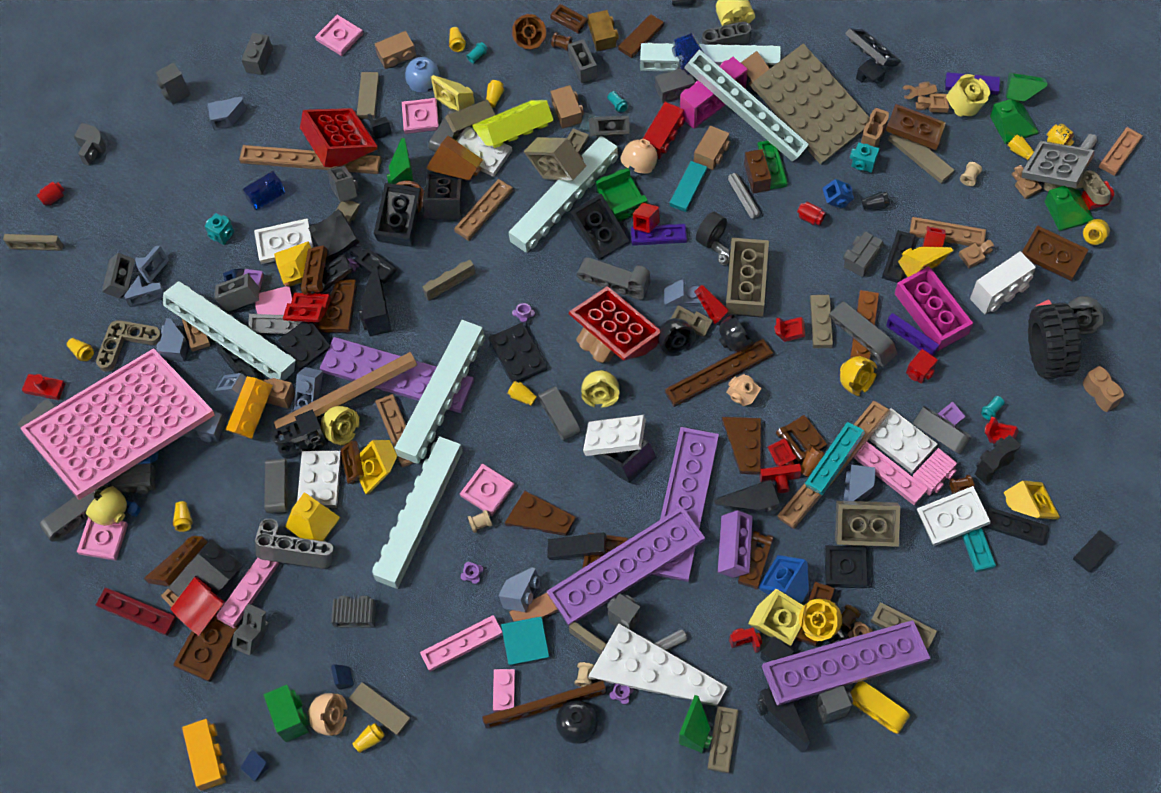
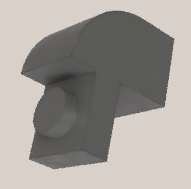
[74,123,106,166]
[232,604,269,656]

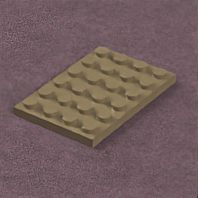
[751,43,870,165]

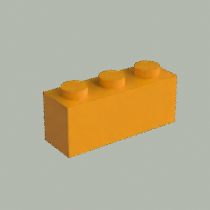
[226,376,273,439]
[182,719,227,791]

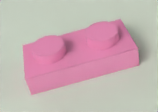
[493,669,515,712]

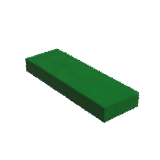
[757,140,788,190]

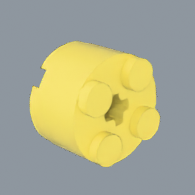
[716,0,755,26]
[946,74,990,117]

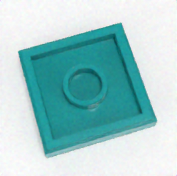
[501,616,549,665]

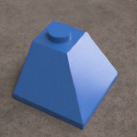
[758,555,809,604]

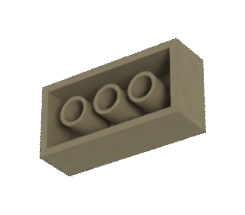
[726,238,769,316]

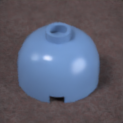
[405,57,440,93]

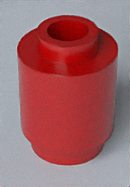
[37,181,65,206]
[797,201,826,226]

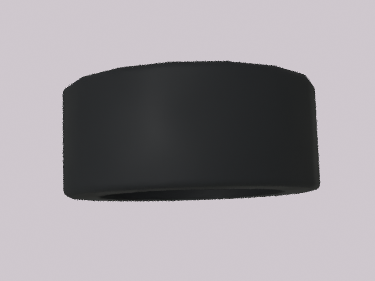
[696,211,727,248]

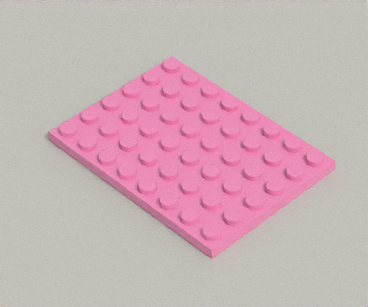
[21,348,215,500]

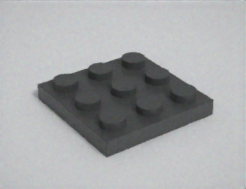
[1022,141,1094,188]

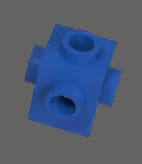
[822,179,854,208]

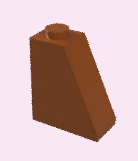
[426,135,483,180]

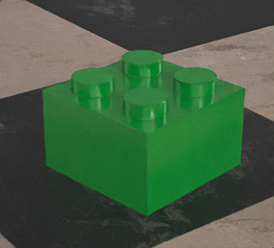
[263,684,310,742]

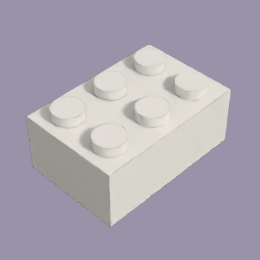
[970,251,1036,315]

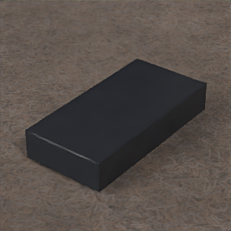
[1073,530,1116,572]

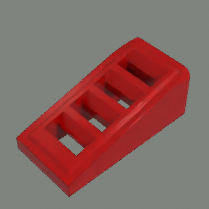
[694,285,728,324]

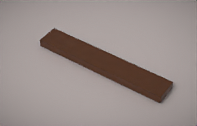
[665,339,773,407]
[482,681,606,729]

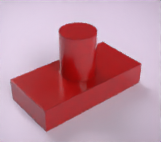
[22,374,65,400]
[760,464,801,493]

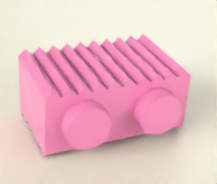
[913,448,957,496]

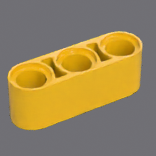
[850,681,910,734]

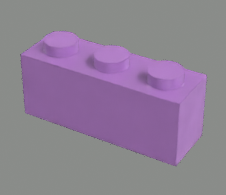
[718,510,753,578]

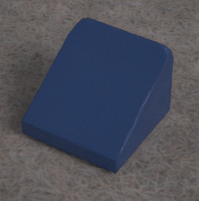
[223,268,244,282]
[331,664,353,690]
[240,750,270,782]

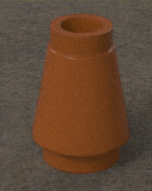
[801,447,825,477]

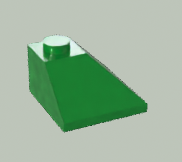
[1006,72,1047,103]
[990,99,1039,144]
[387,138,414,184]
[1044,186,1094,232]
[679,695,712,753]

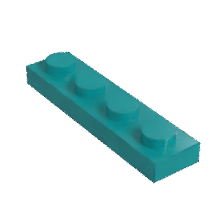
[805,422,865,495]

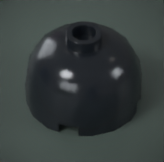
[719,314,754,352]
[658,318,696,356]
[556,700,598,744]

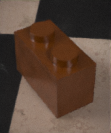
[744,149,771,194]

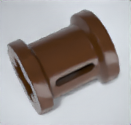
[551,32,573,51]
[949,475,974,494]

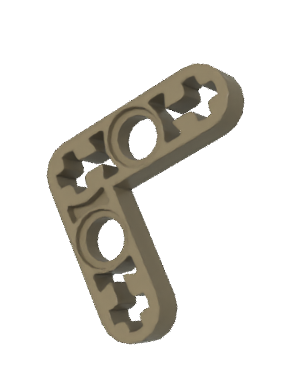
[1044,171,1110,204]
[96,320,162,372]

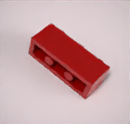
[643,102,685,159]

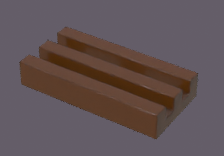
[550,4,588,33]
[340,440,364,484]

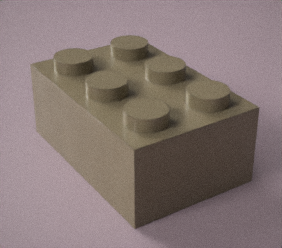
[524,137,586,181]
[835,501,900,547]

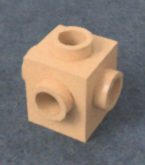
[726,374,762,407]

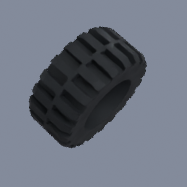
[1028,303,1082,379]

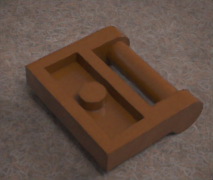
[776,415,827,463]

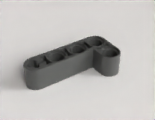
[577,258,650,300]
[829,301,898,367]
[39,484,109,542]
[255,519,333,568]

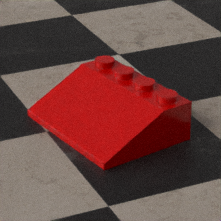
[300,108,378,168]
[569,286,660,361]

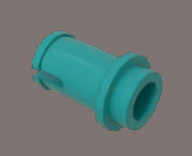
[466,42,488,64]
[607,91,628,113]
[981,396,1005,420]

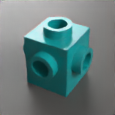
[849,142,879,173]
[204,213,235,245]

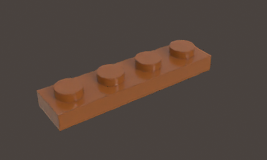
[850,290,879,359]

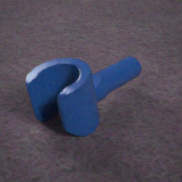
[126,500,141,517]

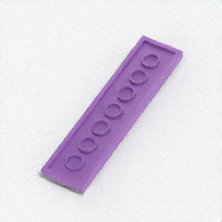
[320,337,474,413]
[651,427,719,582]
[547,507,705,626]
[761,620,930,706]

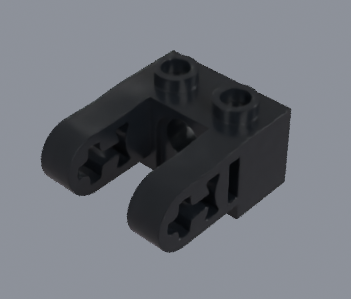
[272,409,328,459]

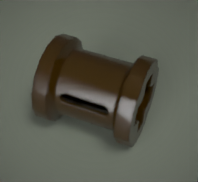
[841,604,861,632]

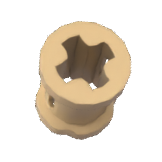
[960,162,982,186]
[468,510,492,533]
[574,662,594,687]

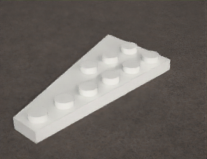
[588,624,727,706]

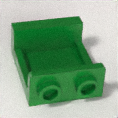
[596,168,648,222]

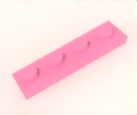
[853,442,927,505]
[216,558,279,628]
[420,615,503,672]

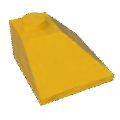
[274,241,311,287]
[898,247,953,277]
[359,440,397,494]
[1004,481,1060,519]
[285,492,341,541]

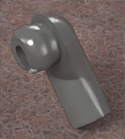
[711,241,730,265]

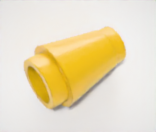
[449,27,466,52]
[486,80,504,108]
[1007,134,1034,161]
[67,338,94,361]
[507,381,537,406]
[173,501,193,532]
[352,723,385,753]

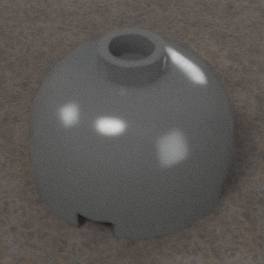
[1068,296,1104,334]

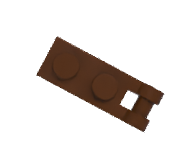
[301,245,328,295]
[738,530,774,589]

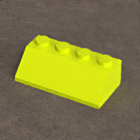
[472,100,553,148]

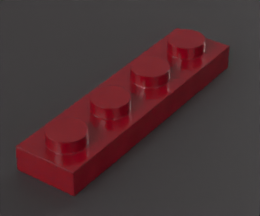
[96,587,177,637]

